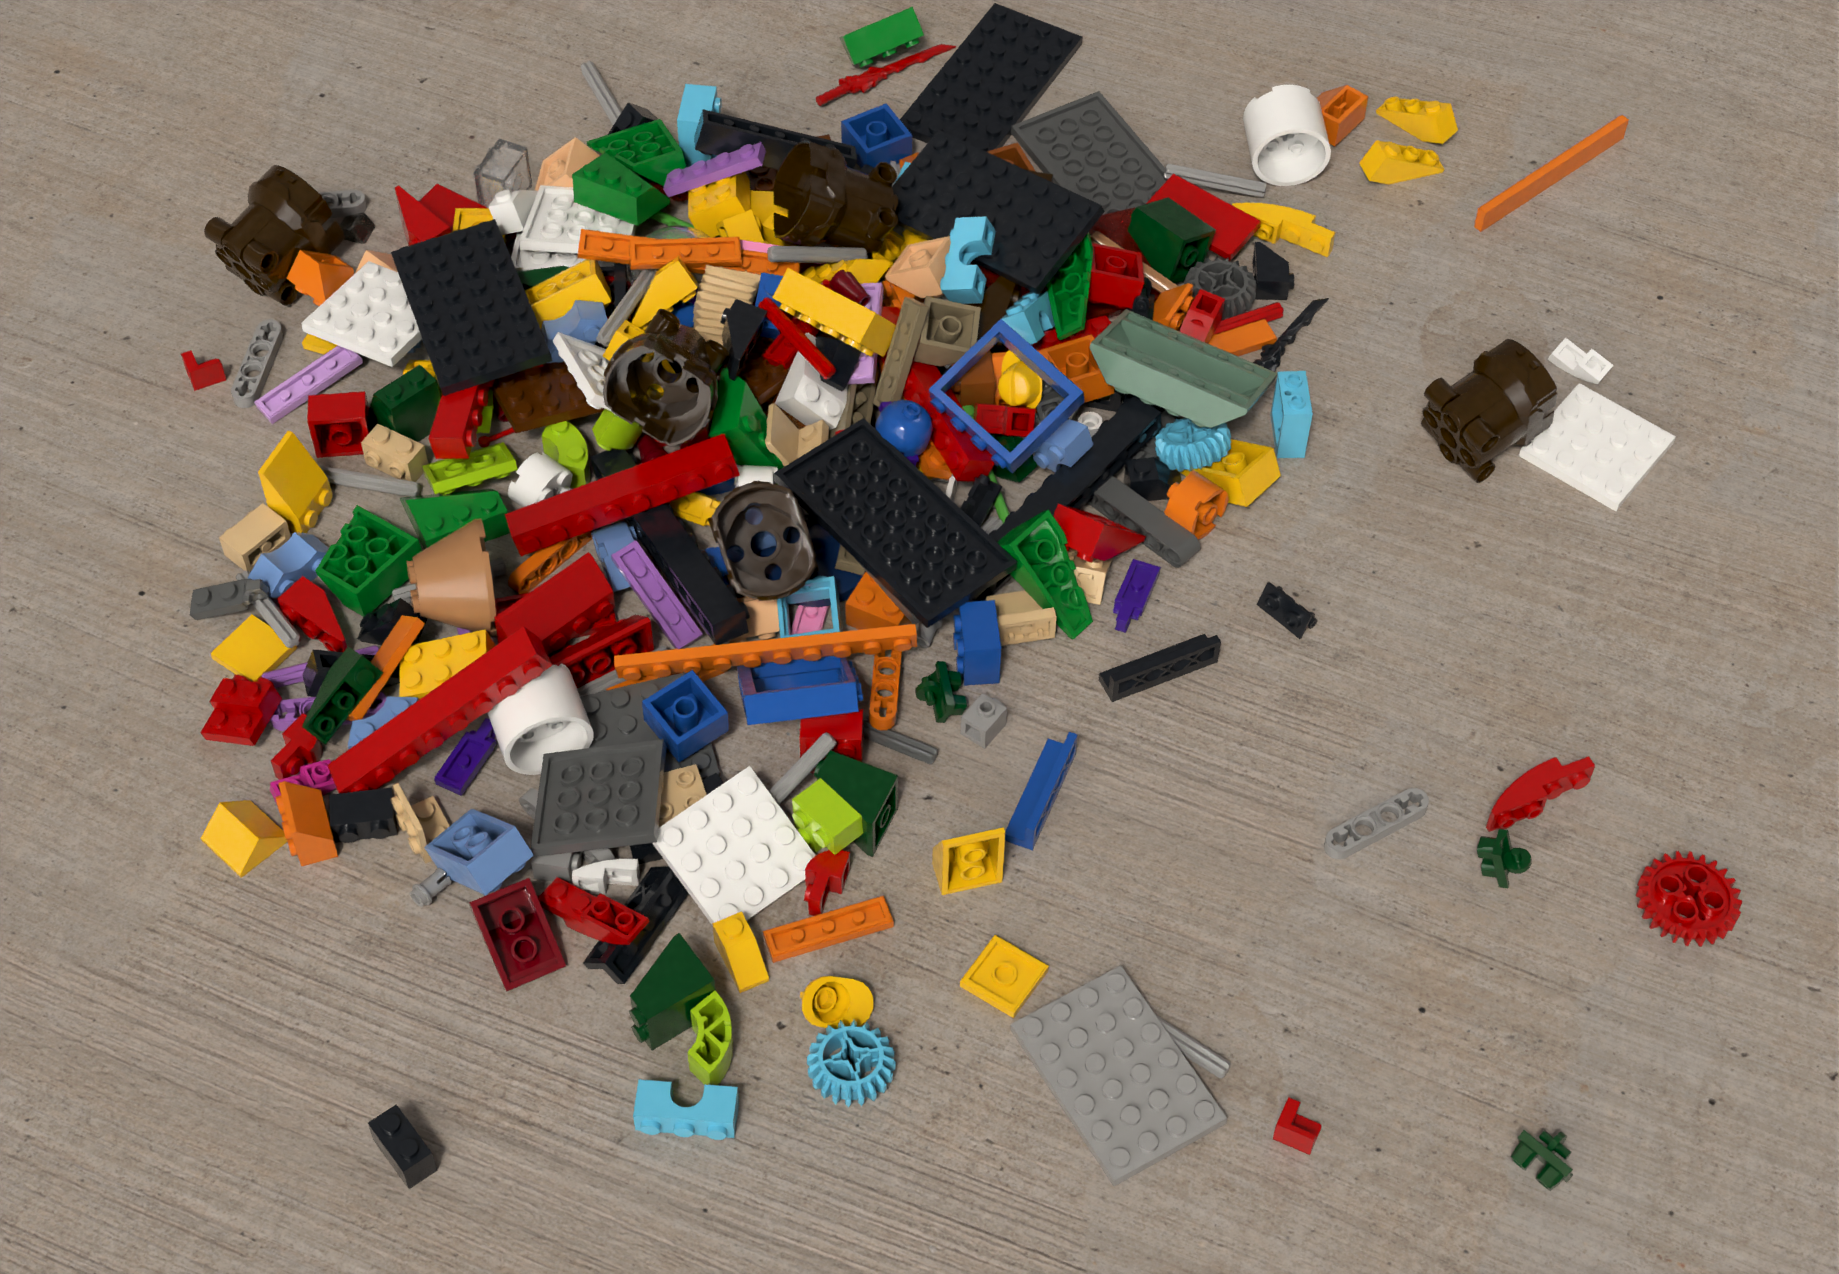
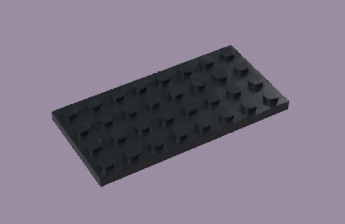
[900,3,1083,152]
[892,130,1105,295]
[391,219,552,396]
[774,418,1017,628]

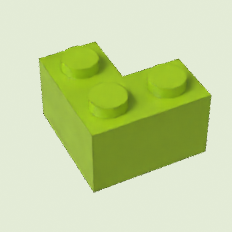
[792,778,863,855]

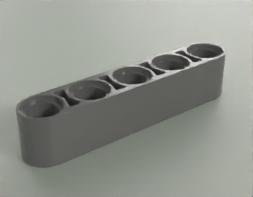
[1087,476,1201,568]

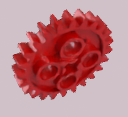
[1636,851,1742,947]

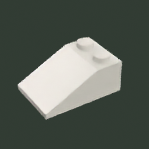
[775,332,848,430]

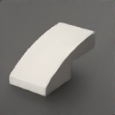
[1547,338,1613,384]
[572,859,640,895]

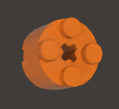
[1164,470,1229,539]

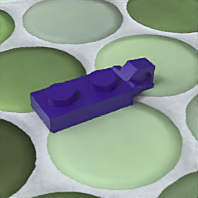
[1113,559,1161,633]
[434,718,496,796]

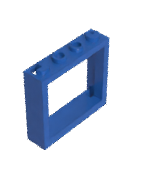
[928,319,1085,473]
[737,656,863,725]

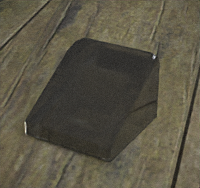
[340,212,375,244]

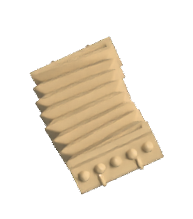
[693,264,761,346]

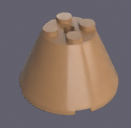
[407,518,497,637]

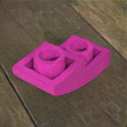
[270,759,336,804]

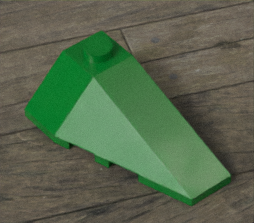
[1046,232,1093,341]
[997,509,1093,639]

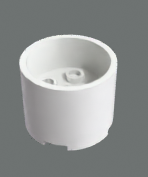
[1243,85,1331,186]
[487,664,594,775]

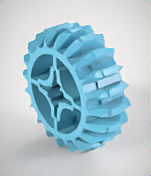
[1155,418,1231,472]
[807,1019,896,1108]

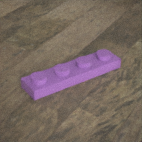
[663,142,766,197]
[611,540,703,649]

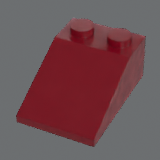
[469,878,566,992]

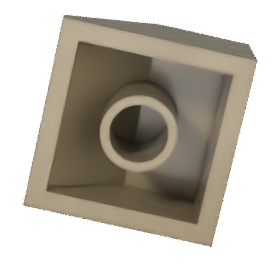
[913,296,981,367]

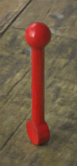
[478,427,514,448]

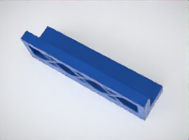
[1005,732,1078,851]

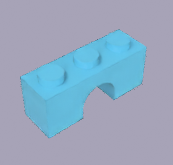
[940,216,996,304]
[1001,291,1055,345]
[633,1079,739,1140]

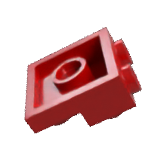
[200,675,282,746]

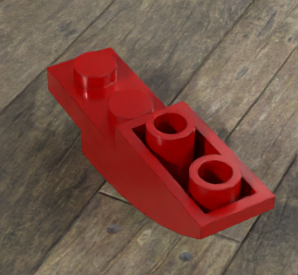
[1486,756,1595,832]
[538,877,650,945]

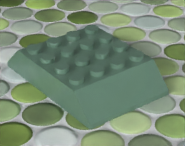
[1089,309,1277,428]

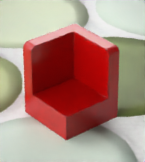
[181,350,226,391]
[1273,1097,1322,1155]

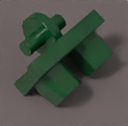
[915,661,967,723]
[1477,829,1532,889]
[1511,1130,1573,1191]

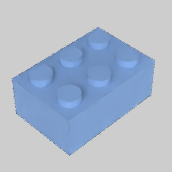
[424,809,534,896]

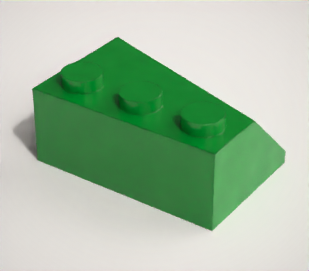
[839,6,924,68]
[586,119,686,186]
[572,152,670,226]
[709,368,784,470]
[400,489,510,549]
[315,505,422,617]

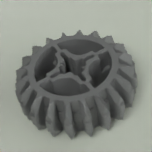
[1184,256,1256,320]

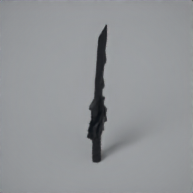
[1252,298,1329,372]

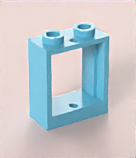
[1270,371,1313,458]
[777,576,843,638]

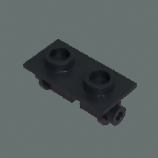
[1126,277,1155,320]
[960,474,1002,526]
[1256,582,1318,639]

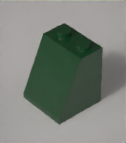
[1128,197,1216,283]
[369,365,441,442]
[814,750,898,857]
[629,933,716,1051]

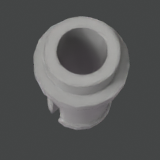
[916,619,943,648]
[410,868,451,907]

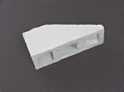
[488,190,538,235]

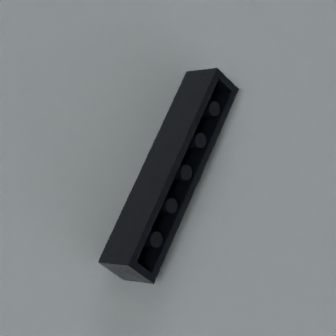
[694,109,857,171]

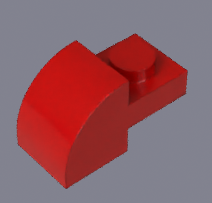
[974,403,1036,437]
[271,713,323,780]
[804,850,851,916]

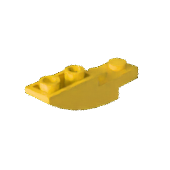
[1232,202,1336,257]

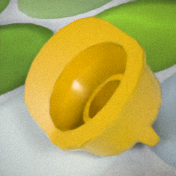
[998,350,1043,408]
[800,976,873,1029]

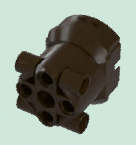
[774,141,898,255]
[204,165,345,306]
[603,309,729,447]
[1421,339,1558,483]
[708,480,819,601]

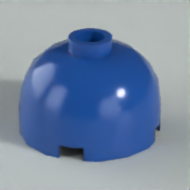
[875,400,933,457]

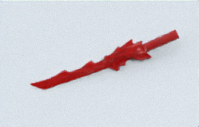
[816,44,956,106]

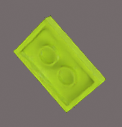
[422,442,518,495]

